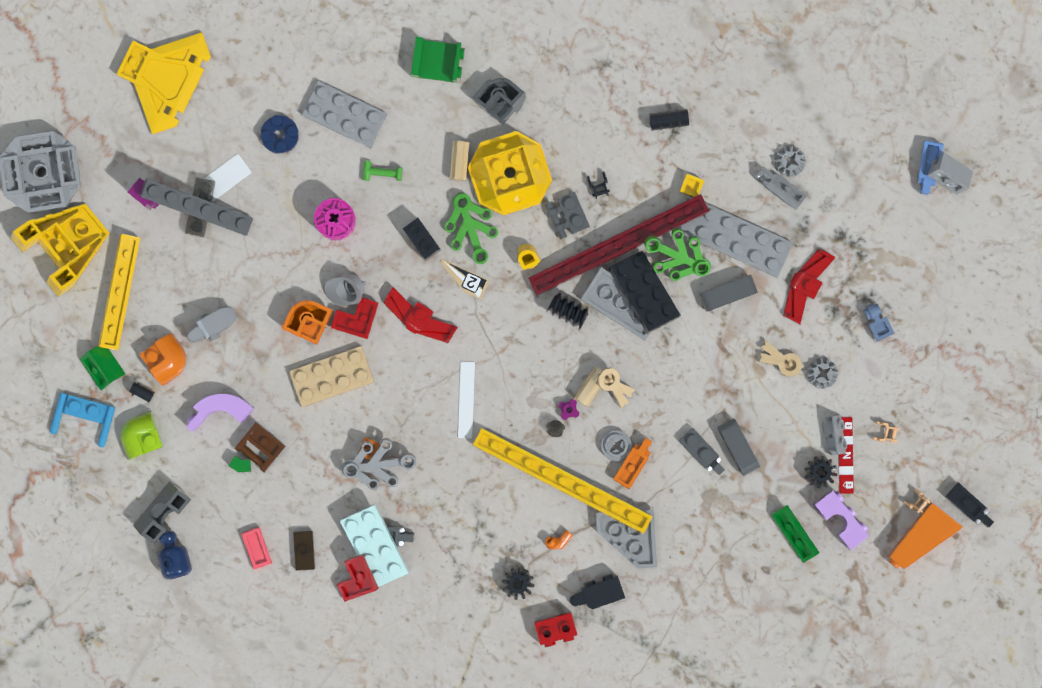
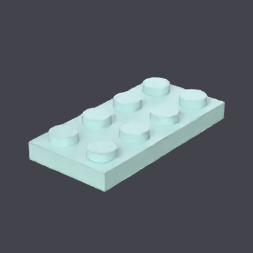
[340,504,409,587]

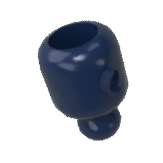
[157,531,192,580]

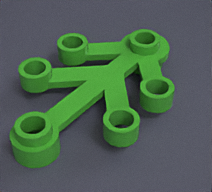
[444,193,498,264]
[644,228,711,281]

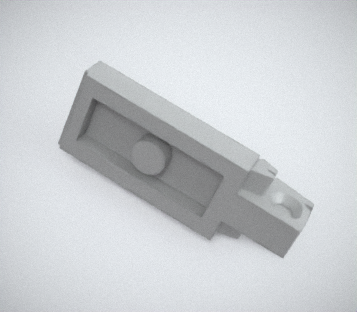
[755,167,806,210]

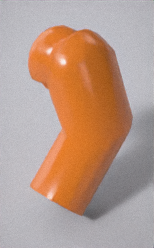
[545,530,573,550]

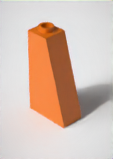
[887,502,963,569]

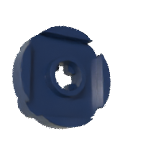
[260,115,299,154]

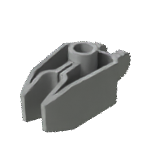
[187,307,237,343]

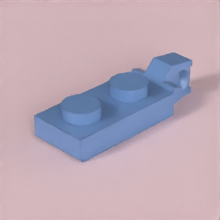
[918,140,944,195]

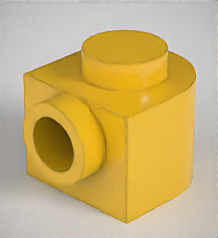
[517,244,540,270]

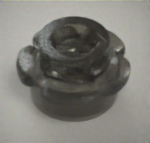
[546,420,565,437]

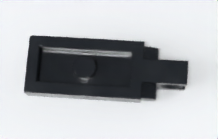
[945,482,994,528]

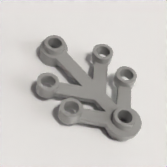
[341,438,416,490]

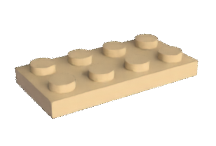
[289,346,374,408]

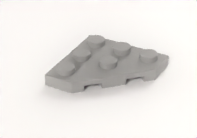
[596,509,657,568]

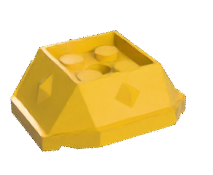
[468,131,552,216]

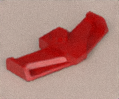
[783,249,836,325]
[384,287,458,343]

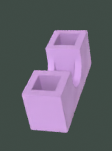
[813,490,869,550]

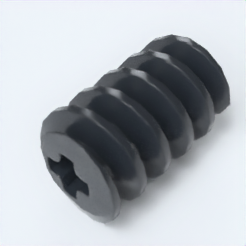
[546,292,589,330]

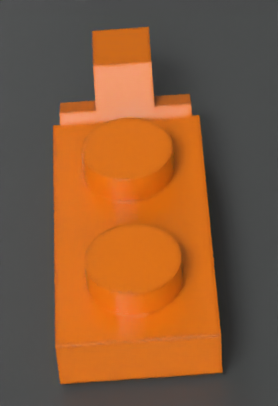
[613,437,652,489]

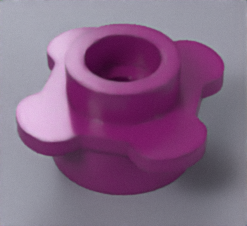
[558,399,579,420]

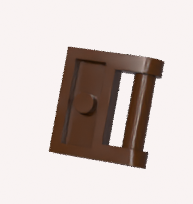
[234,422,286,473]

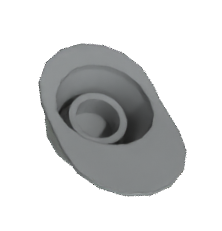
[324,274,366,306]

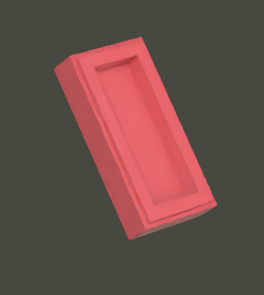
[241,527,272,570]

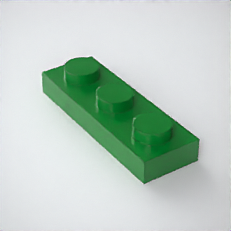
[771,505,820,563]

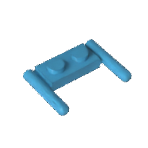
[50,393,116,447]

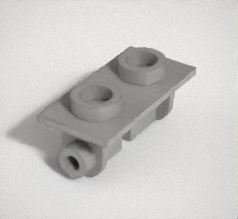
[823,415,847,455]

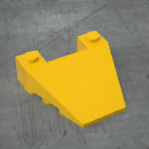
[11,204,110,298]

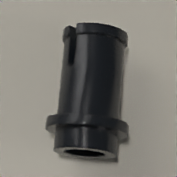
[129,382,155,403]

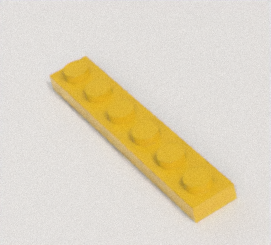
[98,234,140,350]

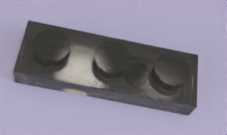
[185,177,216,238]

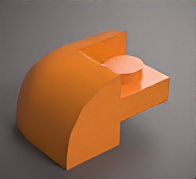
[281,300,333,345]
[139,333,187,386]

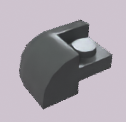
[472,78,526,125]

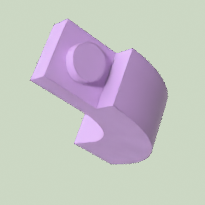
[186,394,255,432]

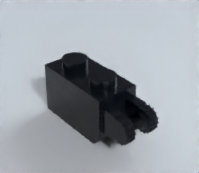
[570,573,625,609]

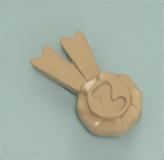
[759,341,802,377]
[597,367,635,408]

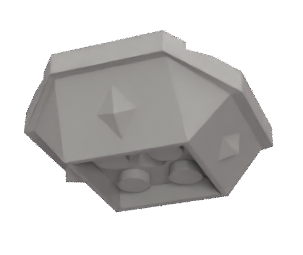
[0,131,81,213]

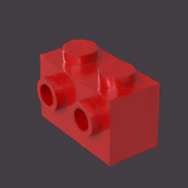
[534,612,577,648]

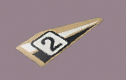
[440,259,490,299]

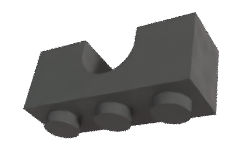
[133,481,191,544]

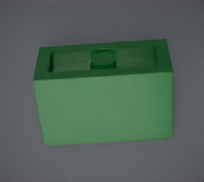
[80,346,125,390]

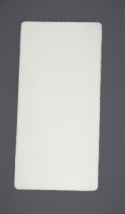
[198,154,251,202]

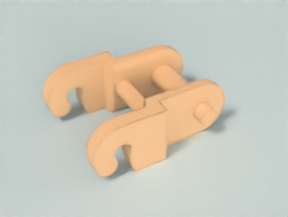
[872,421,900,444]
[903,488,931,514]

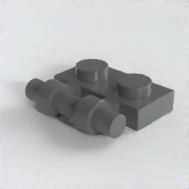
[545,192,590,240]

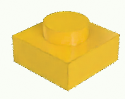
[680,174,705,197]

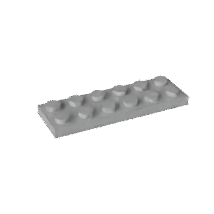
[677,196,793,278]

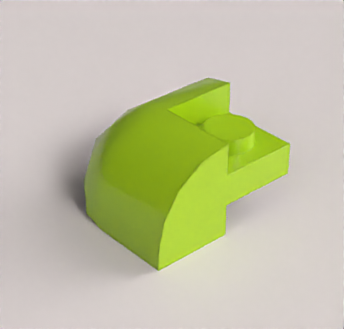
[121,411,164,460]

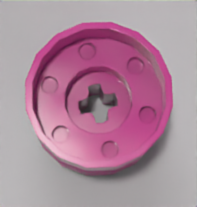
[314,198,356,241]

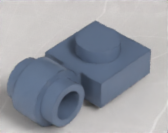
[863,303,895,342]

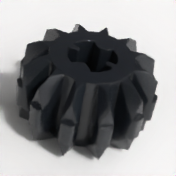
[804,456,837,488]
[502,567,535,600]

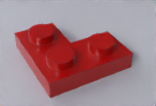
[331,298,379,340]
[337,554,379,602]

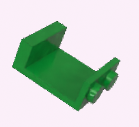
[411,37,465,83]

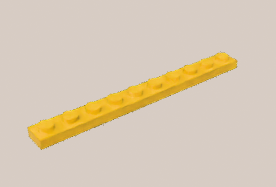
[473,428,653,534]

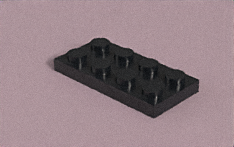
[609,251,681,334]

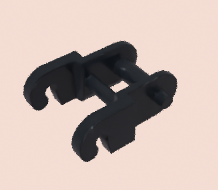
[587,171,610,199]

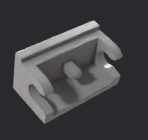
[927,152,973,195]

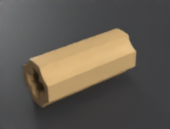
[450,141,470,181]
[574,366,601,408]

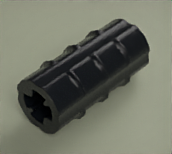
[649,109,689,131]

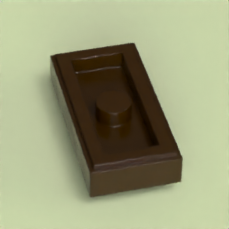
[293,531,315,571]

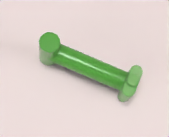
[362,161,403,181]

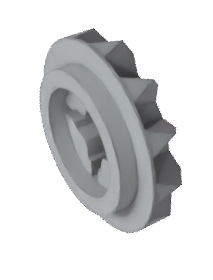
[775,146,806,177]
[807,358,838,389]
[601,430,632,461]

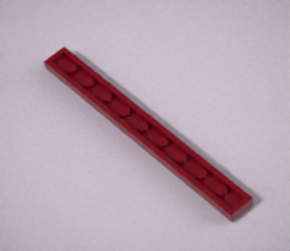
[528,194,710,296]

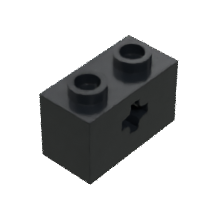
[402,218,441,261]

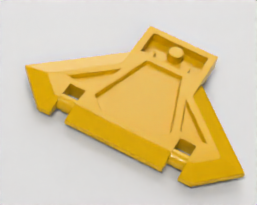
[116,32,211,135]

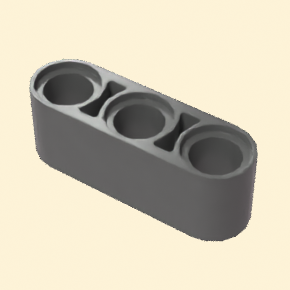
[700,275,758,312]
[717,418,760,476]

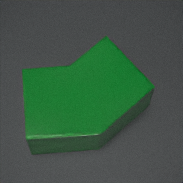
[228,456,251,472]

